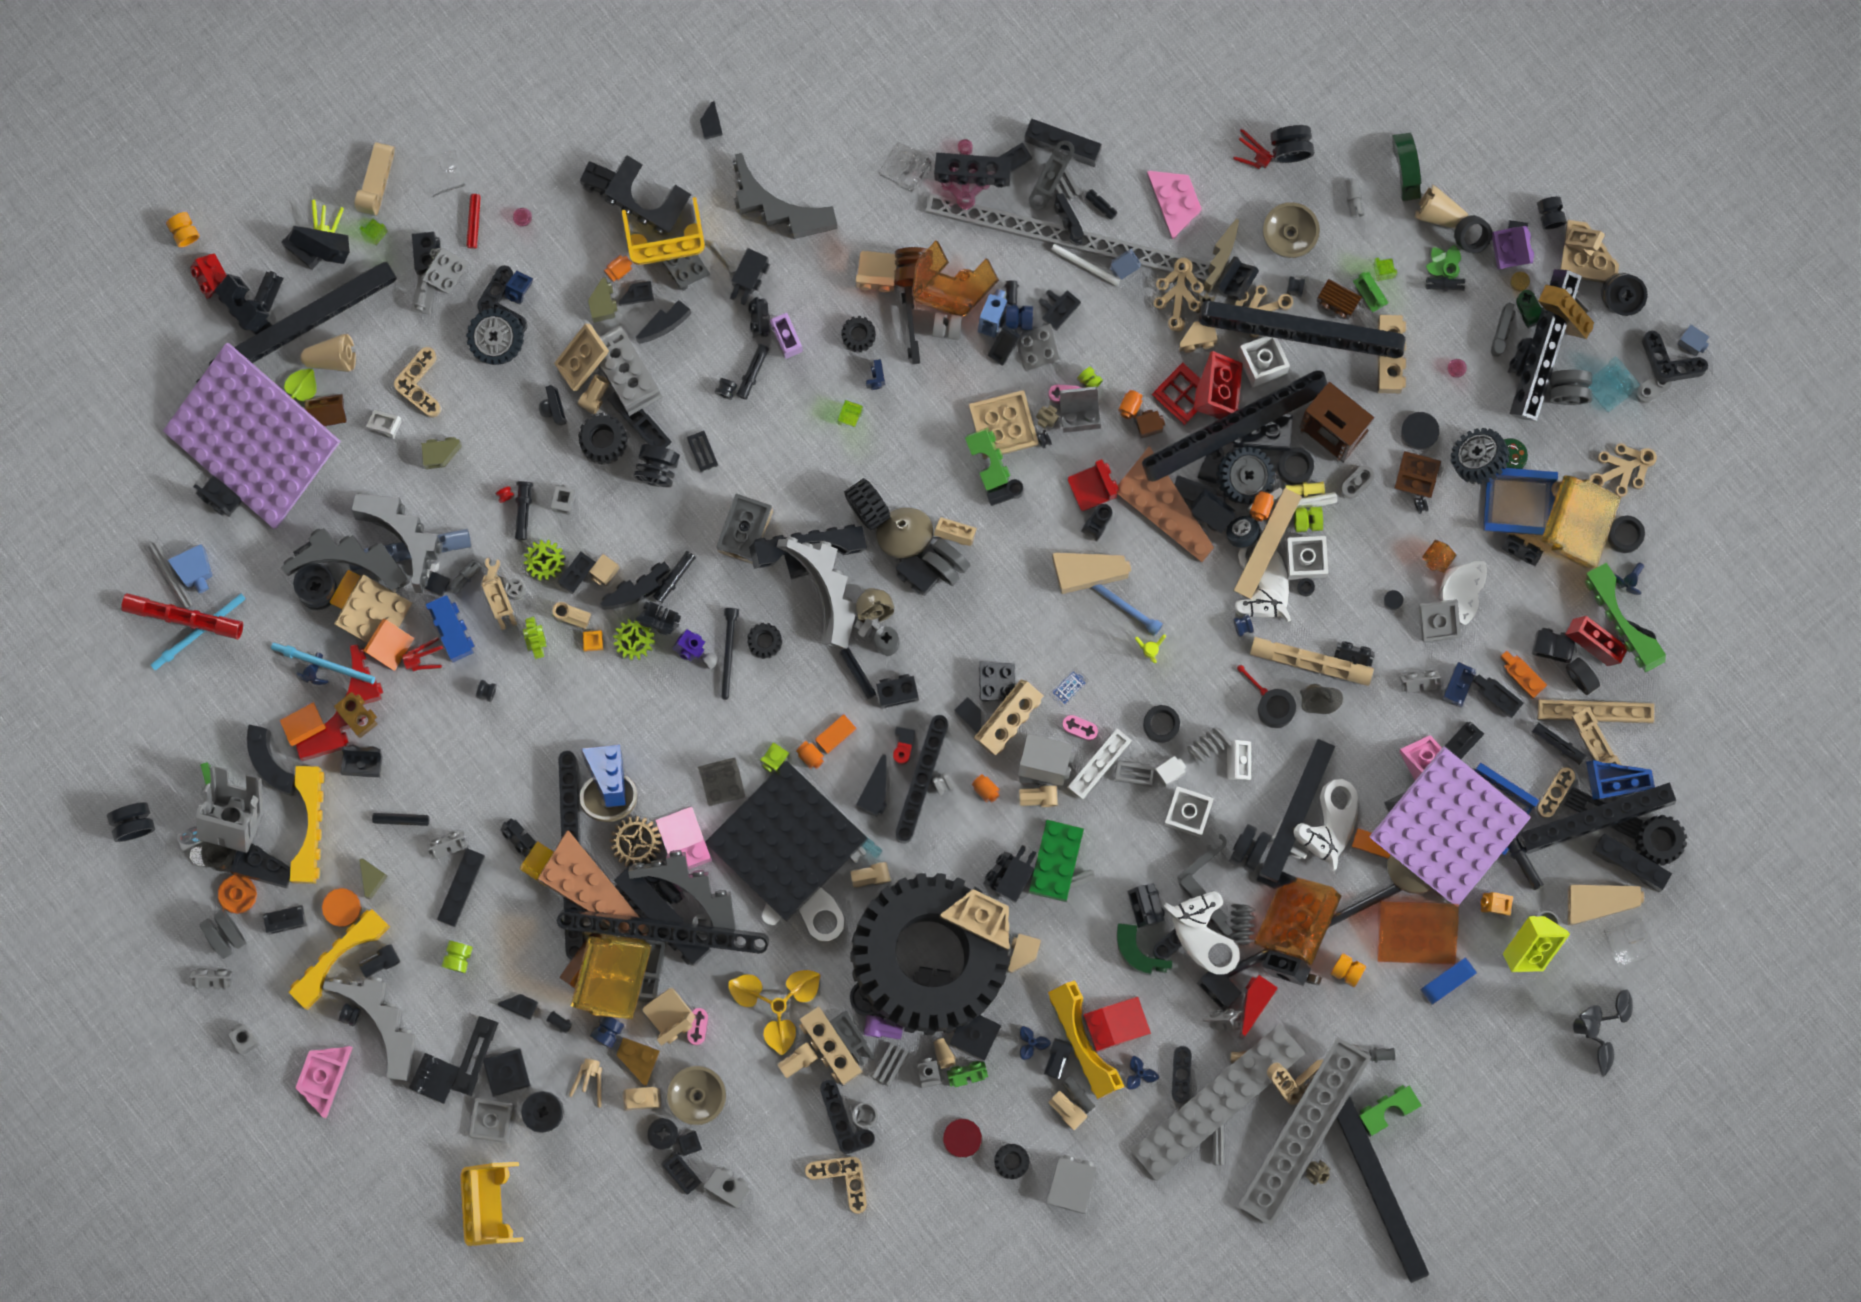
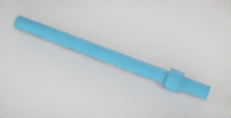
[151,593,246,670]
[271,642,375,684]

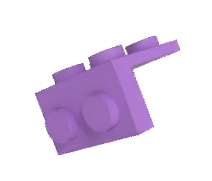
[1492,226,1534,269]

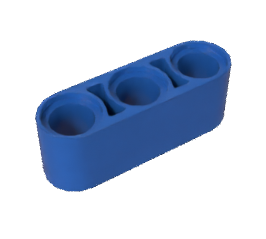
[1420,957,1477,1005]

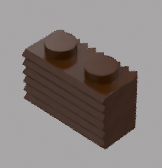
[1316,279,1362,320]

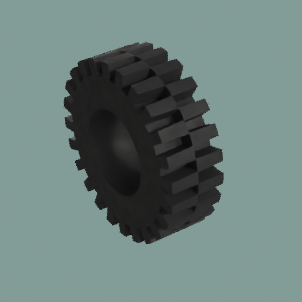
[850,873,1010,1035]

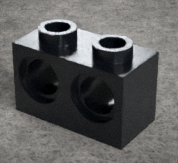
[412,232,441,275]
[876,674,919,709]

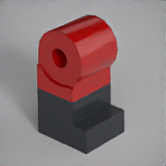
[893,726,915,765]

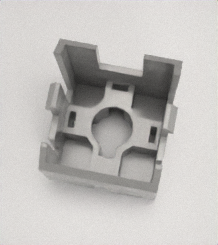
[196,766,263,853]

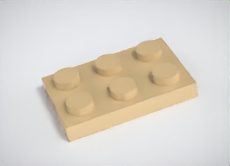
[554,324,609,391]

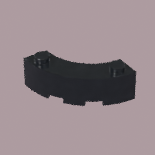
[247,724,296,796]

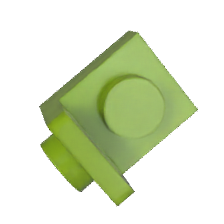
[760,742,790,772]

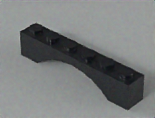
[749,524,867,569]

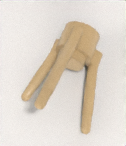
[569,1059,602,1108]

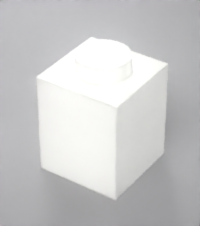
[1155,756,1186,787]

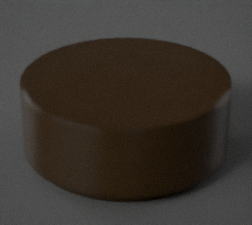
[1305,973,1322,985]

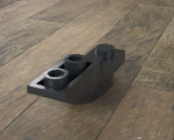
[600,561,671,610]

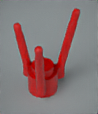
[1233,129,1273,169]
[402,637,443,671]

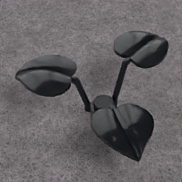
[1573,989,1633,1077]

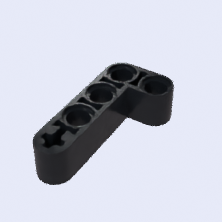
[820,1080,875,1154]

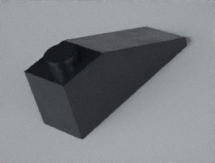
[288,226,350,264]
[856,754,887,817]

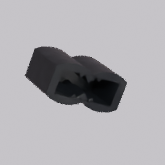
[1532,628,1575,663]

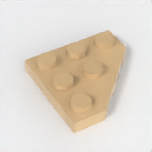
[1560,220,1619,283]

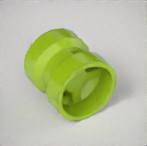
[1077,366,1103,387]

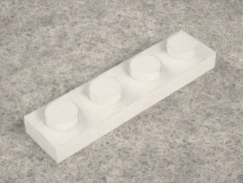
[1068,729,1132,800]

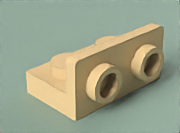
[934,517,977,546]

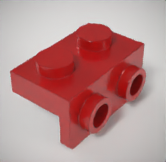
[190,253,227,299]

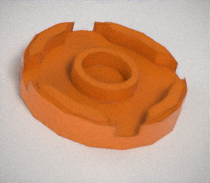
[218,875,257,914]
[322,888,362,927]

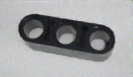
[1153,928,1182,960]

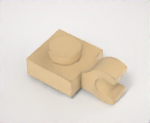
[482,558,500,583]

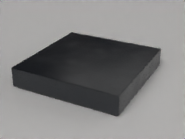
[483,1048,531,1097]

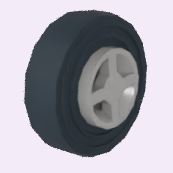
[1226,516,1261,548]

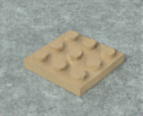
[969,390,1039,460]
[334,574,412,644]

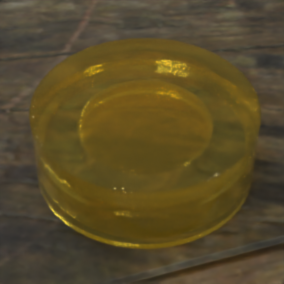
[1510,271,1530,291]

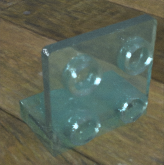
[1588,356,1641,413]

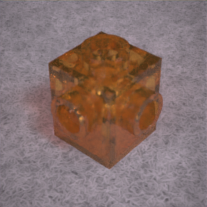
[1422,539,1457,573]

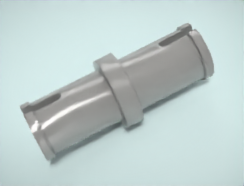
[1345,178,1364,218]

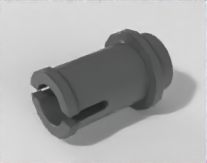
[1370,1047,1395,1063]

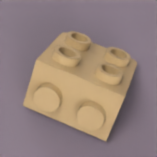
[856,251,897,292]
[643,988,696,1046]

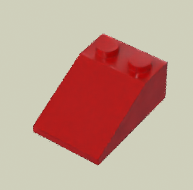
[1194,351,1243,420]
[1240,975,1278,1039]
[1083,997,1151,1053]

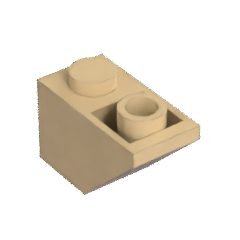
[1179,321,1218,353]
[1008,934,1041,973]

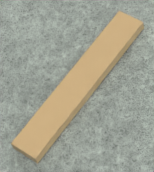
[1233,488,1302,599]
[1538,700,1654,723]

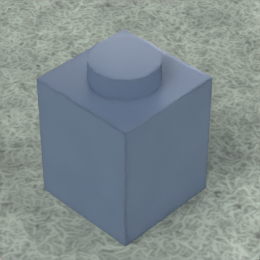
[1110,249,1141,280]
[1677,324,1709,356]

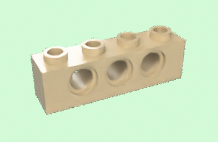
[1378,315,1406,394]
[973,679,1044,755]
[799,1006,863,1085]

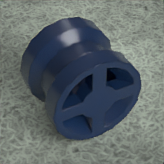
[1233,614,1254,637]

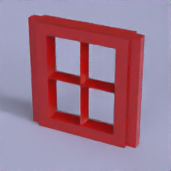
[1152,362,1201,426]

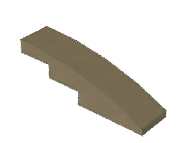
[1204,218,1239,293]

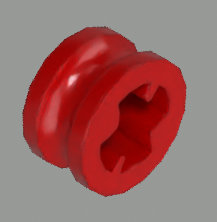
[495,486,515,503]

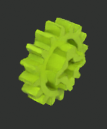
[524,539,566,581]
[523,617,547,659]
[613,619,655,661]

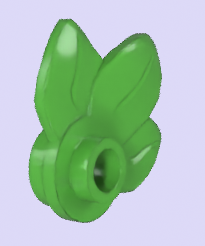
[1426,245,1461,279]

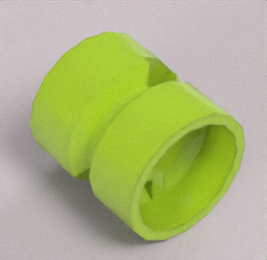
[1294,506,1323,532]
[441,940,473,973]

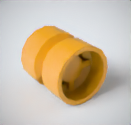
[166,212,200,248]
[1330,953,1366,988]

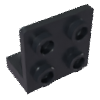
[193,475,242,517]

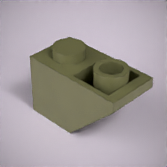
[588,277,618,323]
[421,437,462,469]

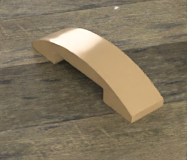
[1572,706,1622,765]

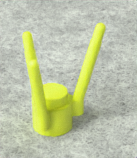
[312,199,344,233]
[1135,634,1166,663]

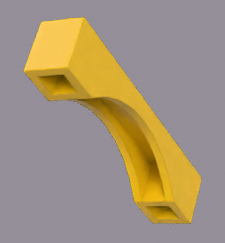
[290,766,325,884]
[289,909,390,1010]
[1048,980,1124,1099]

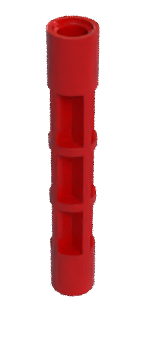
[121,593,244,640]

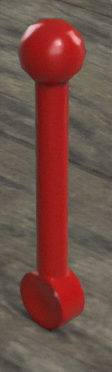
[1237,665,1268,696]

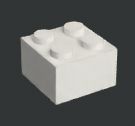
[1237,337,1290,387]
[1286,536,1328,580]
[1164,786,1214,838]

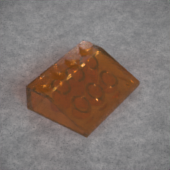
[1254,877,1342,966]
[1377,901,1459,964]

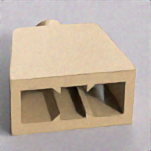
[623,1087,661,1111]

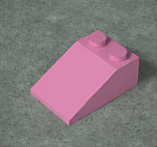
[1399,735,1442,780]
[656,807,712,870]

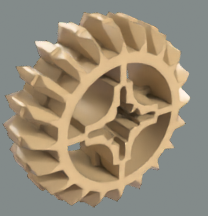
[610,816,662,867]

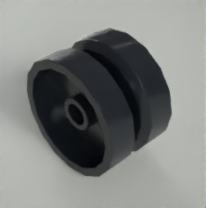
[1270,125,1315,163]
[1601,272,1648,316]
[106,802,156,842]
[1229,824,1272,874]

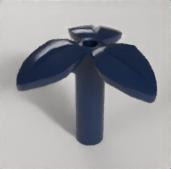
[1614,562,1645,595]
[296,653,329,685]
[1020,1026,1051,1060]
[1127,1056,1159,1090]

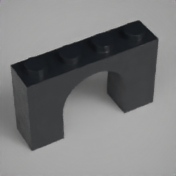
[602,155,691,235]

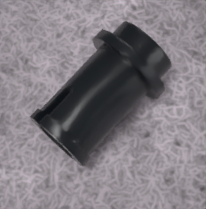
[1004,280,1019,305]
[546,1011,572,1034]

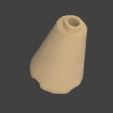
[1415,184,1468,229]
[301,334,356,372]

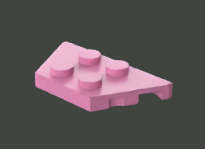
[1147,171,1202,239]
[295,1046,353,1118]

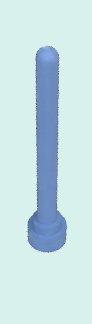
[1092,584,1163,636]

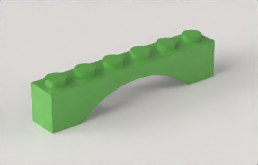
[1585,562,1666,673]

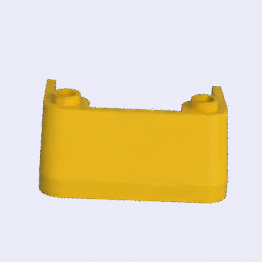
[622,197,705,265]
[460,1162,523,1246]

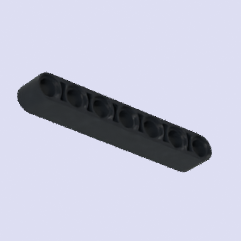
[895,715,948,844]

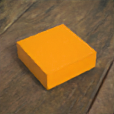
[583,630,603,652]

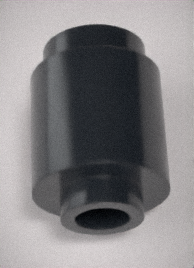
[656,879,685,904]

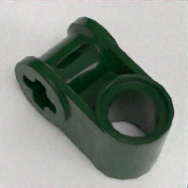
[1516,290,1542,329]

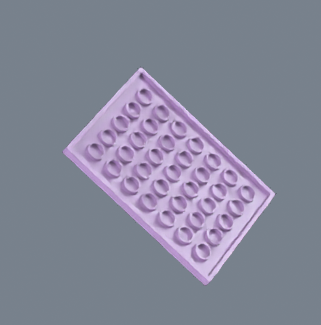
[163,343,341,529]

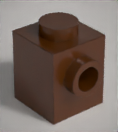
[1135,410,1166,439]

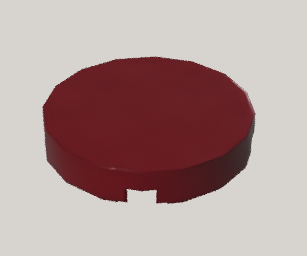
[943,1119,982,1158]

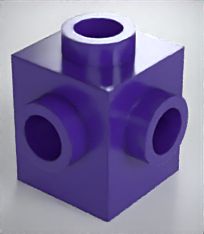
[672,629,705,662]

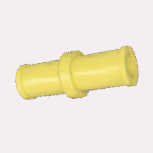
[1285,481,1325,497]

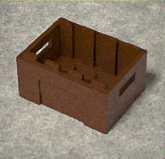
[1299,381,1375,463]

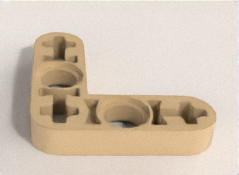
[394,347,441,418]
[1267,1059,1324,1105]
[805,1157,867,1214]

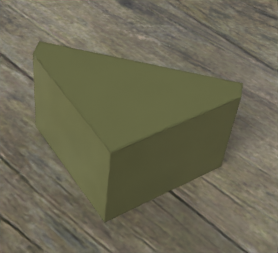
[359,858,388,899]

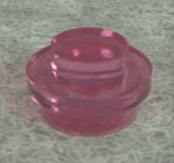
[513,208,532,227]
[1447,359,1467,378]

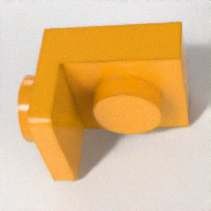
[1480,892,1513,916]

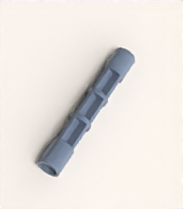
[349,528,471,571]

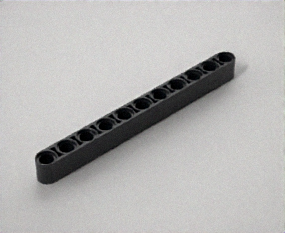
[209,262,397,366]
[1198,301,1406,358]
[1142,370,1328,482]
[558,750,584,960]
[557,909,769,954]
[1336,1095,1429,1283]

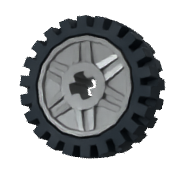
[466,308,524,365]

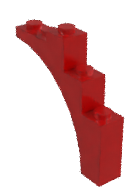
[296,644,384,761]

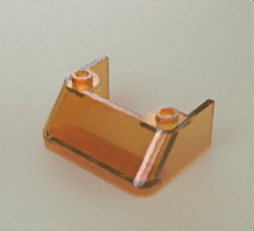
[912,240,999,316]

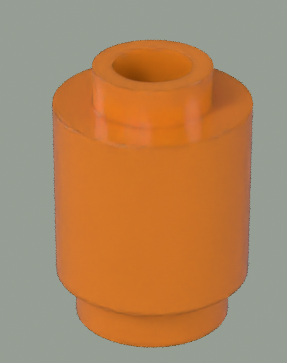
[604,255,632,282]
[1118,390,1143,420]
[1250,491,1274,521]
[796,741,824,769]
[972,774,1000,803]

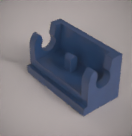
[1442,662,1476,708]

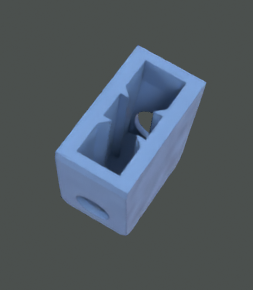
[977,289,1007,338]
[168,544,212,593]

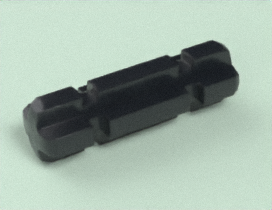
[1085,189,1118,220]

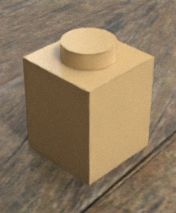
[589,554,620,586]

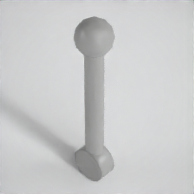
[709,241,736,274]

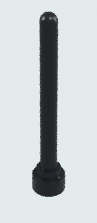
[721,608,740,700]

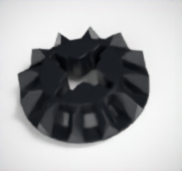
[647,1118,679,1150]

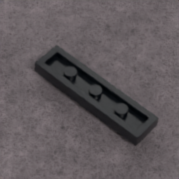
[437,848,485,927]

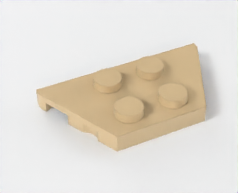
[940,889,1010,950]

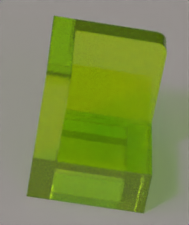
[359,218,388,245]
[1373,257,1398,281]
[837,400,864,427]

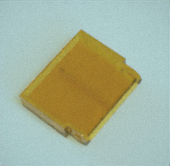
[1541,475,1621,568]
[571,934,652,1019]

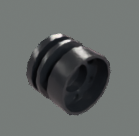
[633,444,680,488]
[293,563,337,610]
[521,1091,564,1133]

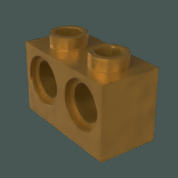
[334,692,378,738]

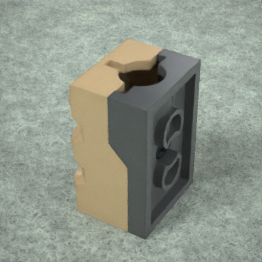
[716,493,773,564]

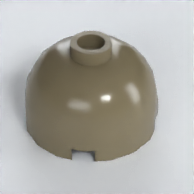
[856,588,895,623]

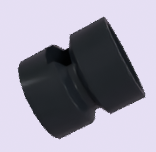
[1537,196,1567,230]

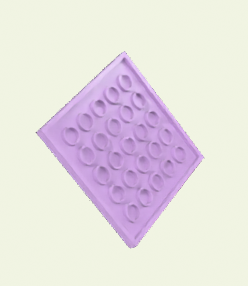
[1369,746,1531,907]

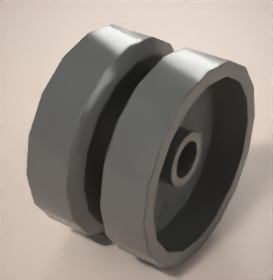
[1550,369,1592,405]
[921,539,970,586]
[199,909,247,959]

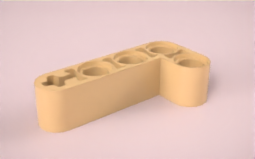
[355,142,395,216]

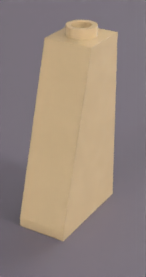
[1052,553,1131,594]
[1568,885,1644,926]

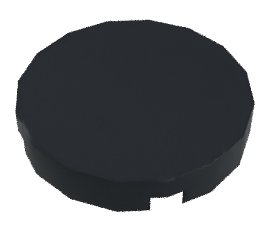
[1401,412,1440,450]

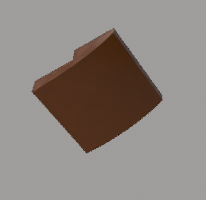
[1394,451,1441,498]

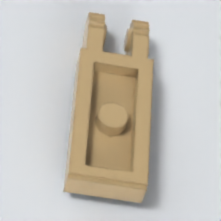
[481,576,517,630]

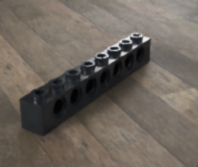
[1509,269,1582,421]
[1521,782,1676,854]

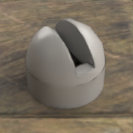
[701,653,718,670]

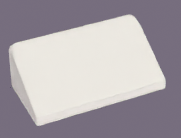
[1227,740,1251,780]

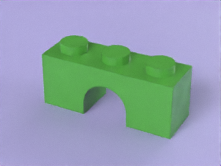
[965,427,1011,490]
[1359,1085,1422,1137]

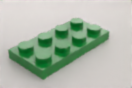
[1029,820,1084,902]

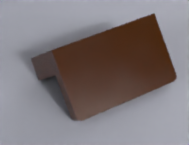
[305,394,347,426]

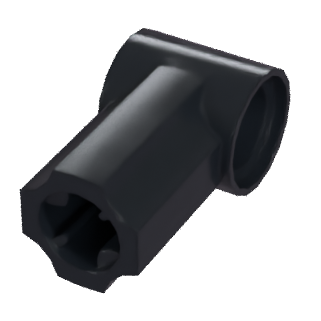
[985,479,1024,506]
[358,944,400,978]
[1044,1038,1072,1079]

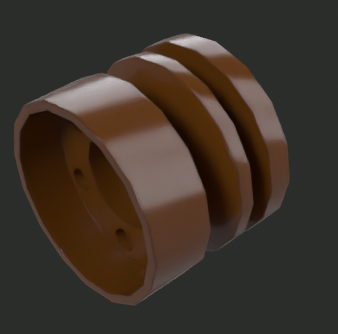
[894,247,934,288]

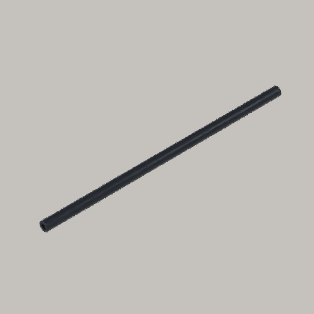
[1225,884,1403,978]

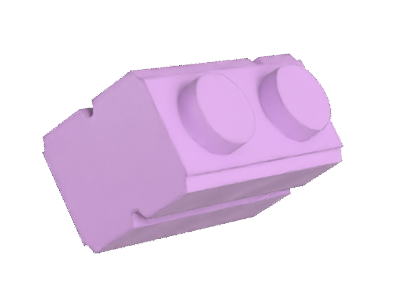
[770,313,803,359]

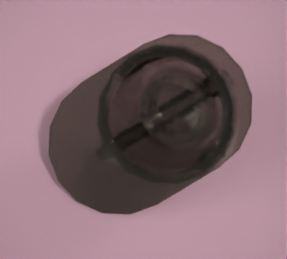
[1300,683,1343,714]
[190,842,236,872]

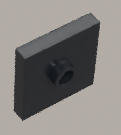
[950,1015,1001,1061]

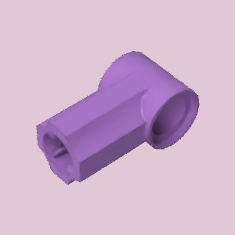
[863,1015,903,1040]

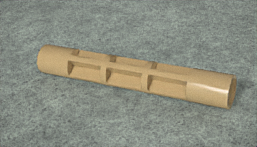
[1250,636,1374,686]

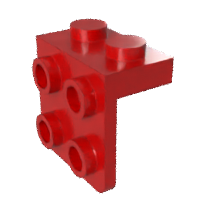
[1068,459,1119,511]

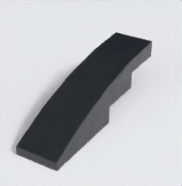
[607,392,672,448]

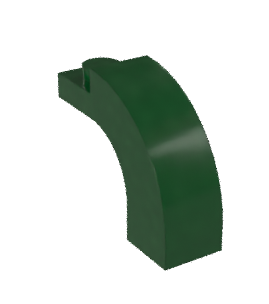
[1392,132,1422,201]
[1116,923,1173,976]

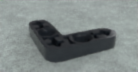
[477,265,528,332]
[1642,331,1708,382]

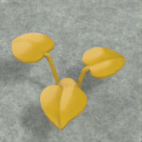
[728,970,820,1055]

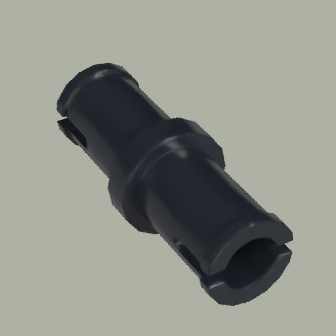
[1426,277,1465,292]

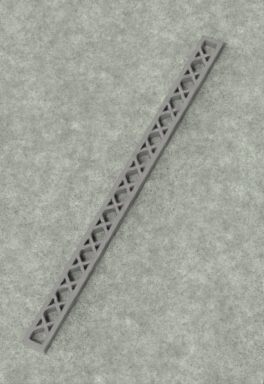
[926,193,1217,284]

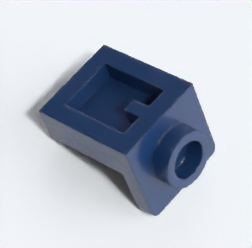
[504,270,533,304]
[866,359,886,390]

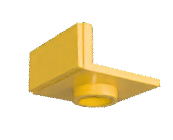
[520,841,554,886]

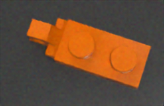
[1500,651,1547,699]

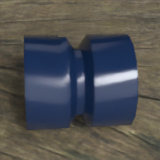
[1006,305,1033,330]
[590,1012,625,1049]

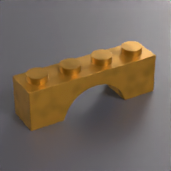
[1538,285,1594,339]

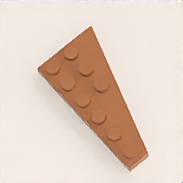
[1116,446,1214,562]
[537,830,645,942]

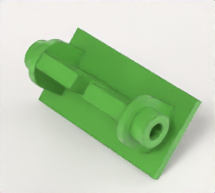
[1353,272,1389,313]
[947,1061,988,1088]

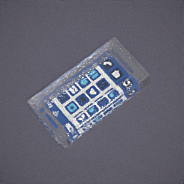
[1049,667,1089,708]

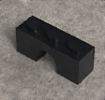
[215,274,269,331]

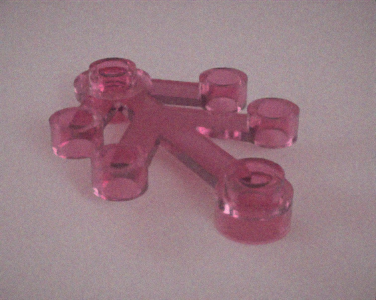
[941,139,990,210]

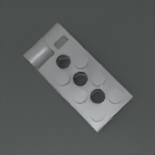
[599,325,662,416]

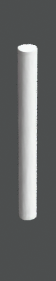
[1051,244,1120,286]

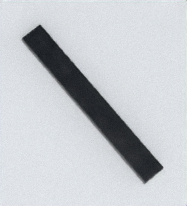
[1259,739,1336,883]

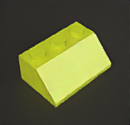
[1503,916,1570,972]

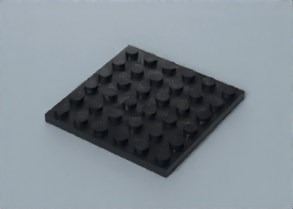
[705,760,868,922]

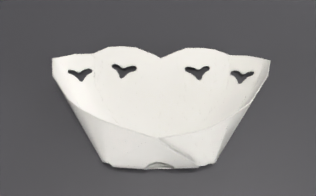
[1439,561,1487,625]

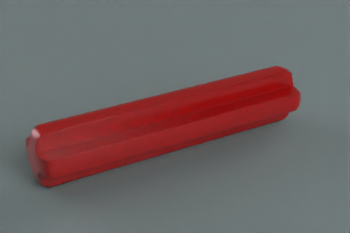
[466,194,481,249]

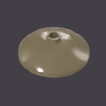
[1263,202,1320,258]
[876,507,933,558]
[580,775,638,822]
[1387,854,1433,894]
[667,1066,726,1125]

